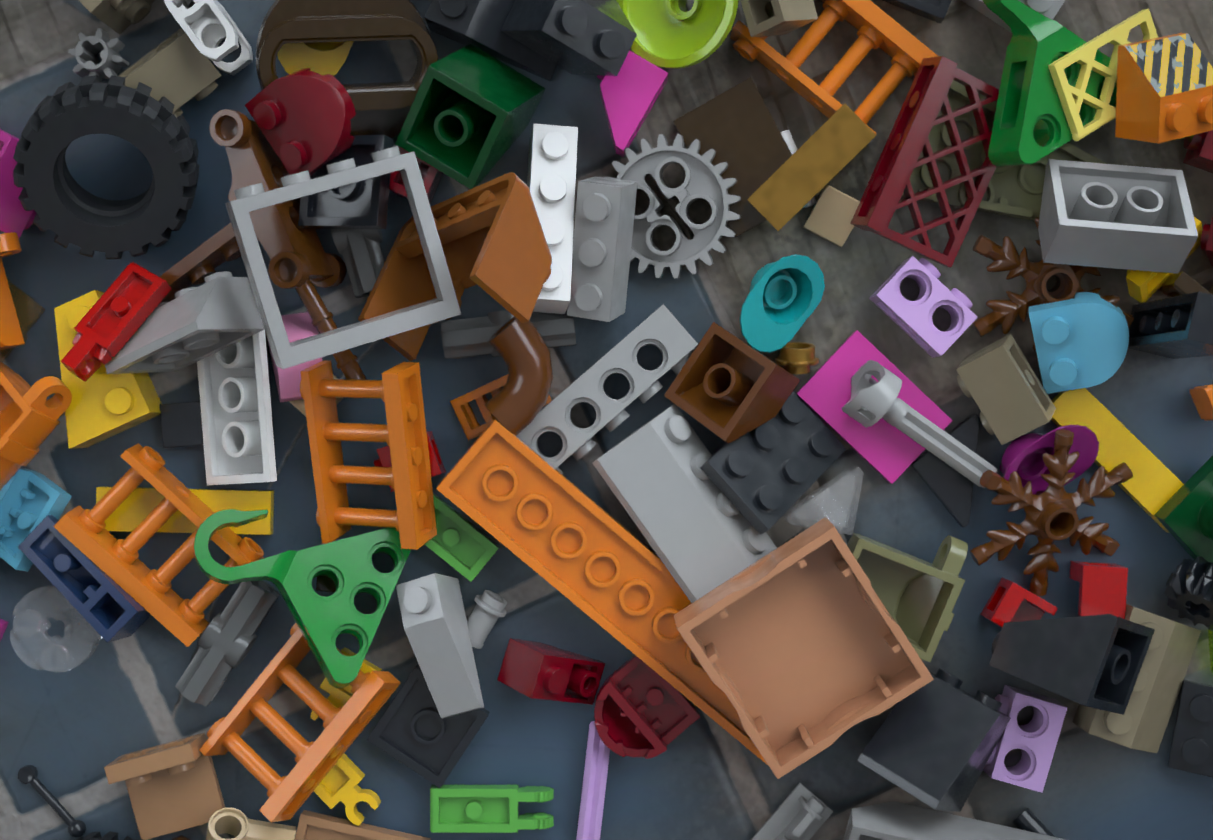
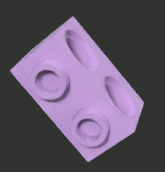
[869,256,978,358]
[983,685,1068,793]

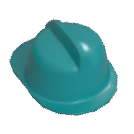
[739,254,825,352]

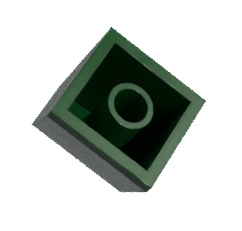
[395,44,546,189]

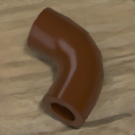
[485,317,553,436]

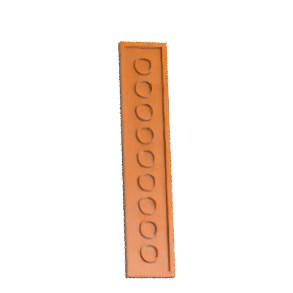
[436,418,768,765]

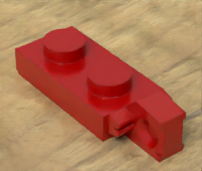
[61,262,172,382]

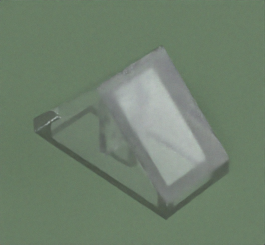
[782,465,864,536]

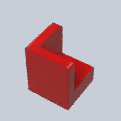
[1069,561,1128,619]
[980,577,1058,627]

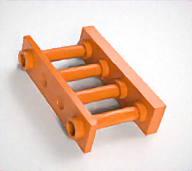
[730,0,938,134]
[300,360,437,550]
[53,443,264,647]
[199,623,401,823]

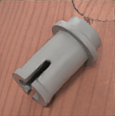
[467,590,507,649]

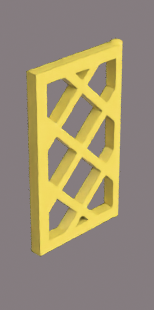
[1048,9,1158,141]

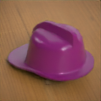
[1000,424,1099,495]

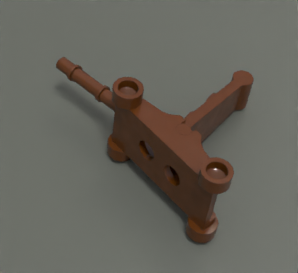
[159,109,367,380]

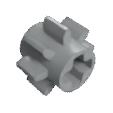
[68,28,129,83]

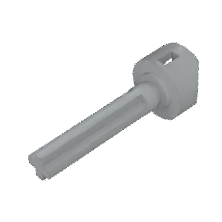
[841,360,997,488]

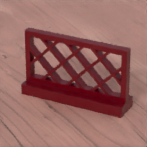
[850,56,999,268]

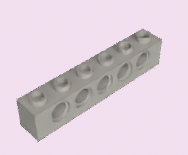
[517,304,698,474]

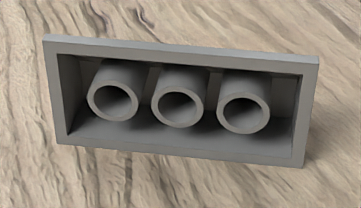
[592,404,777,603]

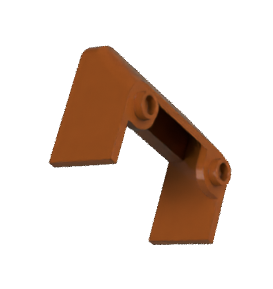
[358,172,552,361]

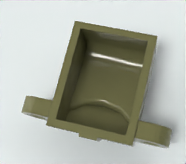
[847,533,968,662]

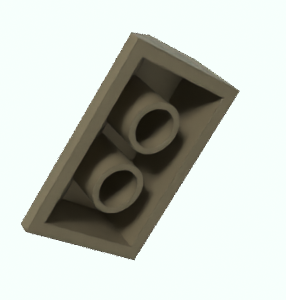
[1072,604,1201,753]

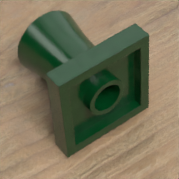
[1154,455,1213,563]

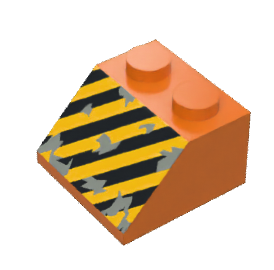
[1115,33,1213,144]

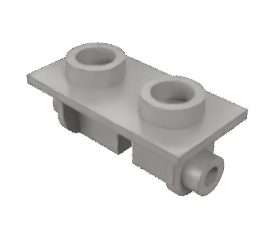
[751,783,833,840]

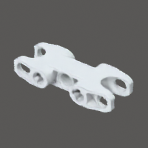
[164,0,253,76]

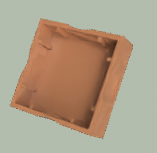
[674,517,934,779]

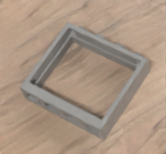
[225,146,461,369]

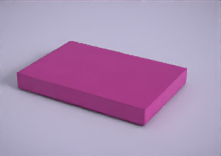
[796,330,953,484]

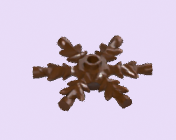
[972,217,1134,351]
[969,429,1133,596]

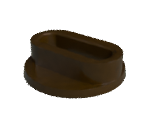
[256,0,438,138]

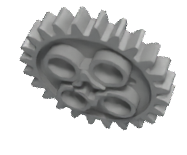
[604,134,741,279]

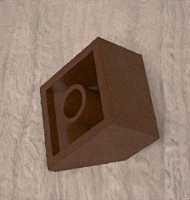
[664,322,800,443]

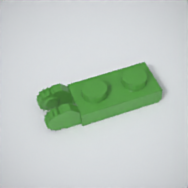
[430,785,554,833]

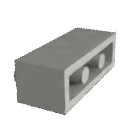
[567,176,637,322]

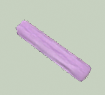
[576,721,610,840]

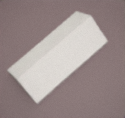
[197,330,277,486]

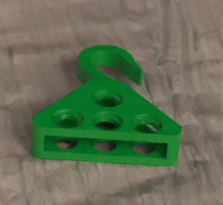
[983,0,1117,167]
[194,509,411,688]

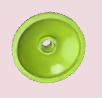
[616,0,738,69]

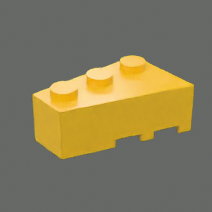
[54,290,162,449]

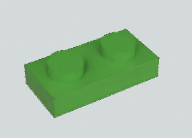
[424,493,500,582]

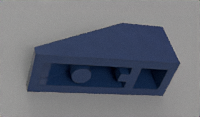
[18,515,151,643]

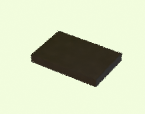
[673,77,792,237]

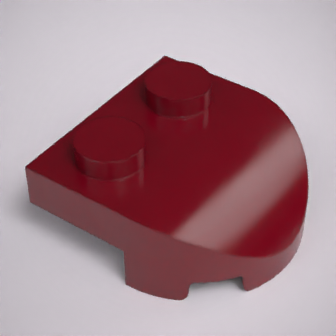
[245,68,356,176]
[594,654,700,759]

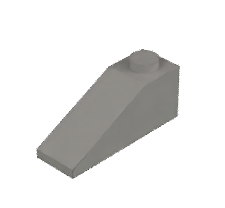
[396,573,484,718]

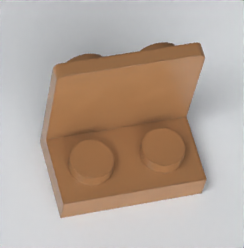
[104,732,226,840]

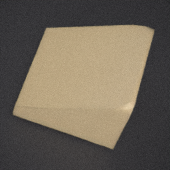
[803,185,860,247]

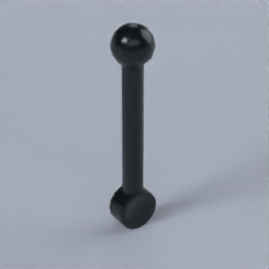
[18,765,86,837]

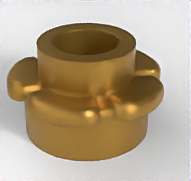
[775,342,819,374]

